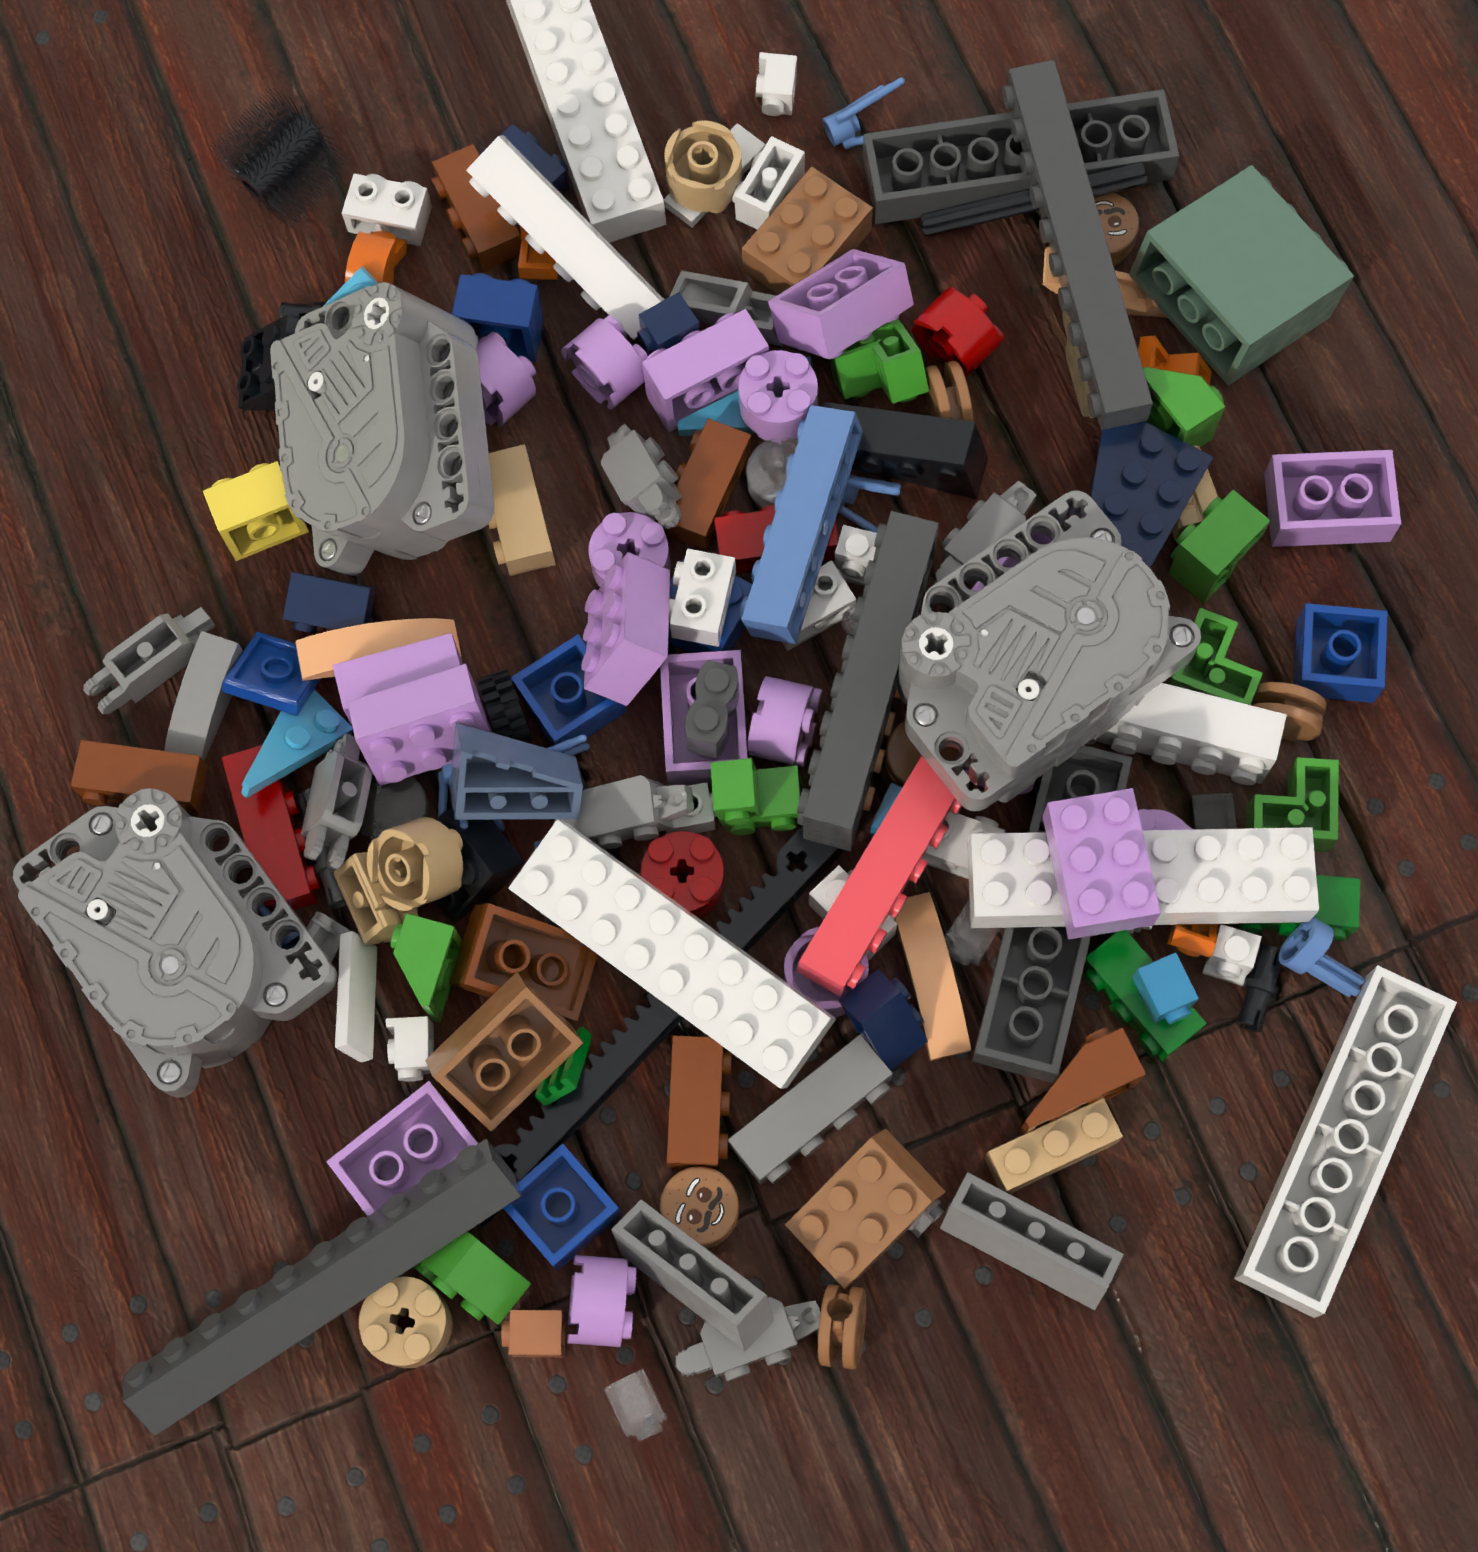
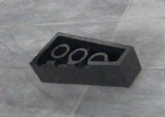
[823,402,988,499]

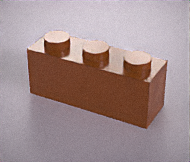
[431,144,521,272]
[663,418,752,551]
[71,740,209,813]
[667,1036,732,1170]

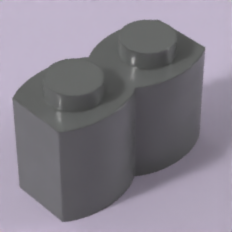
[685,660,739,758]

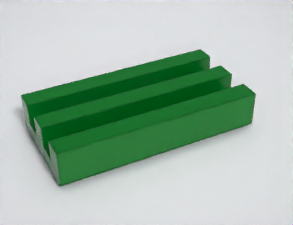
[535,1026,592,1106]

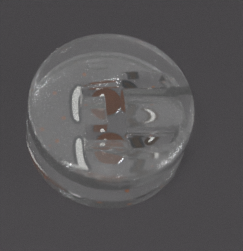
[746,438,798,509]

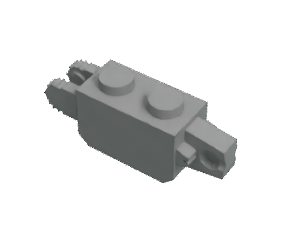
[600,424,682,530]
[933,481,1037,587]
[83,607,216,715]
[301,733,373,870]
[554,775,694,849]
[675,1297,821,1381]

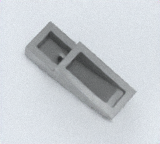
[669,270,782,347]
[164,631,243,761]

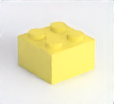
[203,461,309,561]

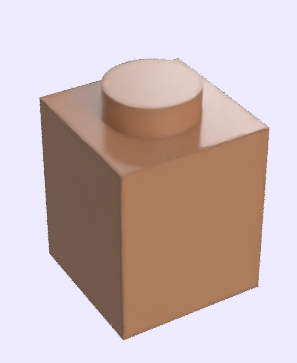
[501,1310,566,1358]

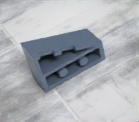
[450,723,583,820]

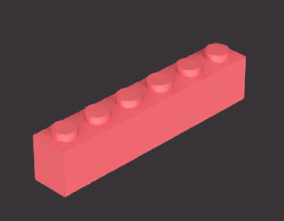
[796,756,962,997]

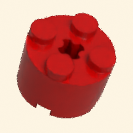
[912,287,1005,378]
[641,831,725,920]

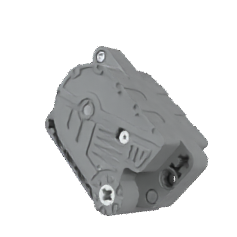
[270,282,494,576]
[897,491,1201,811]
[13,788,337,1098]

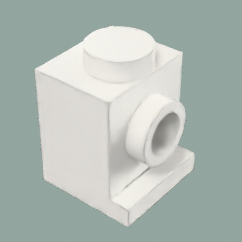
[756,52,797,116]
[835,525,877,586]
[666,782,716,834]
[1202,924,1262,986]
[386,1016,434,1082]

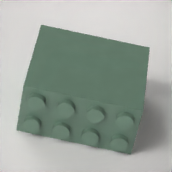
[1129,165,1354,386]

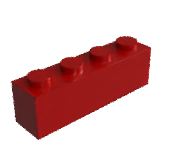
[222,745,321,913]

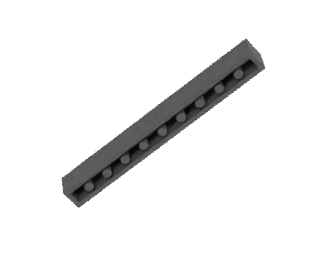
[1002,60,1153,430]
[123,1138,521,1436]

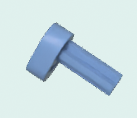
[1279,917,1364,997]

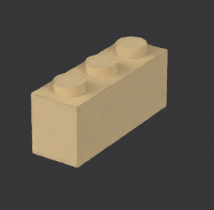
[488,444,556,576]
[984,1098,1123,1194]

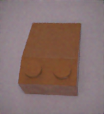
[449,903,598,1021]
[1018,1027,1146,1136]

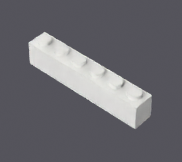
[466,135,665,340]

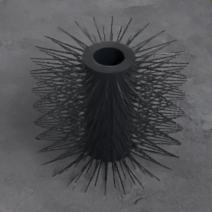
[210,87,350,228]

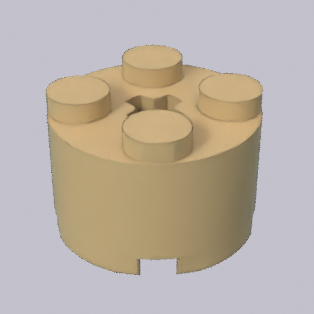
[664,121,742,213]
[367,817,463,911]
[359,1277,453,1368]

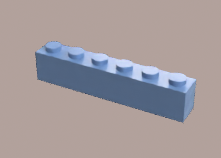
[740,405,863,644]

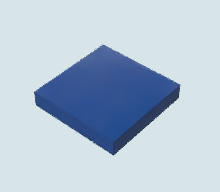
[222,632,322,716]

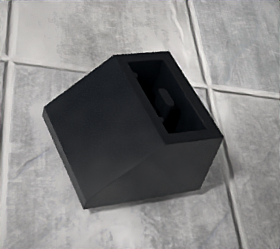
[237,314,300,411]
[435,808,525,923]

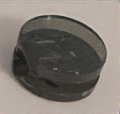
[360,775,432,843]

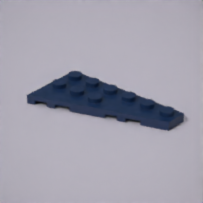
[1090,421,1213,569]

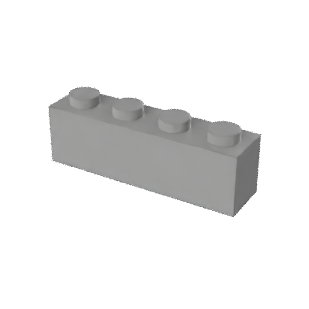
[728,1034,893,1185]
[940,1172,1124,1311]
[611,1200,774,1351]

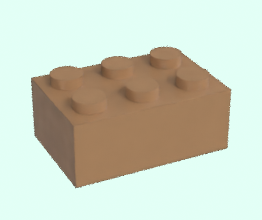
[742,166,873,295]
[425,972,583,1132]
[785,1129,946,1289]

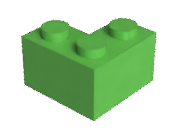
[829,319,930,404]
[1168,490,1270,604]
[1169,608,1263,705]
[1246,757,1339,852]
[710,758,803,835]
[414,1231,531,1325]

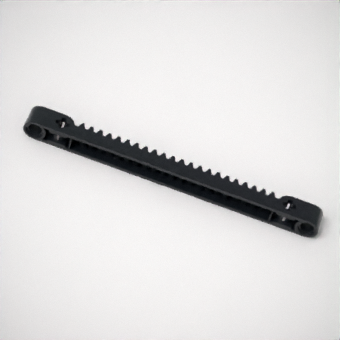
[475,826,844,1229]

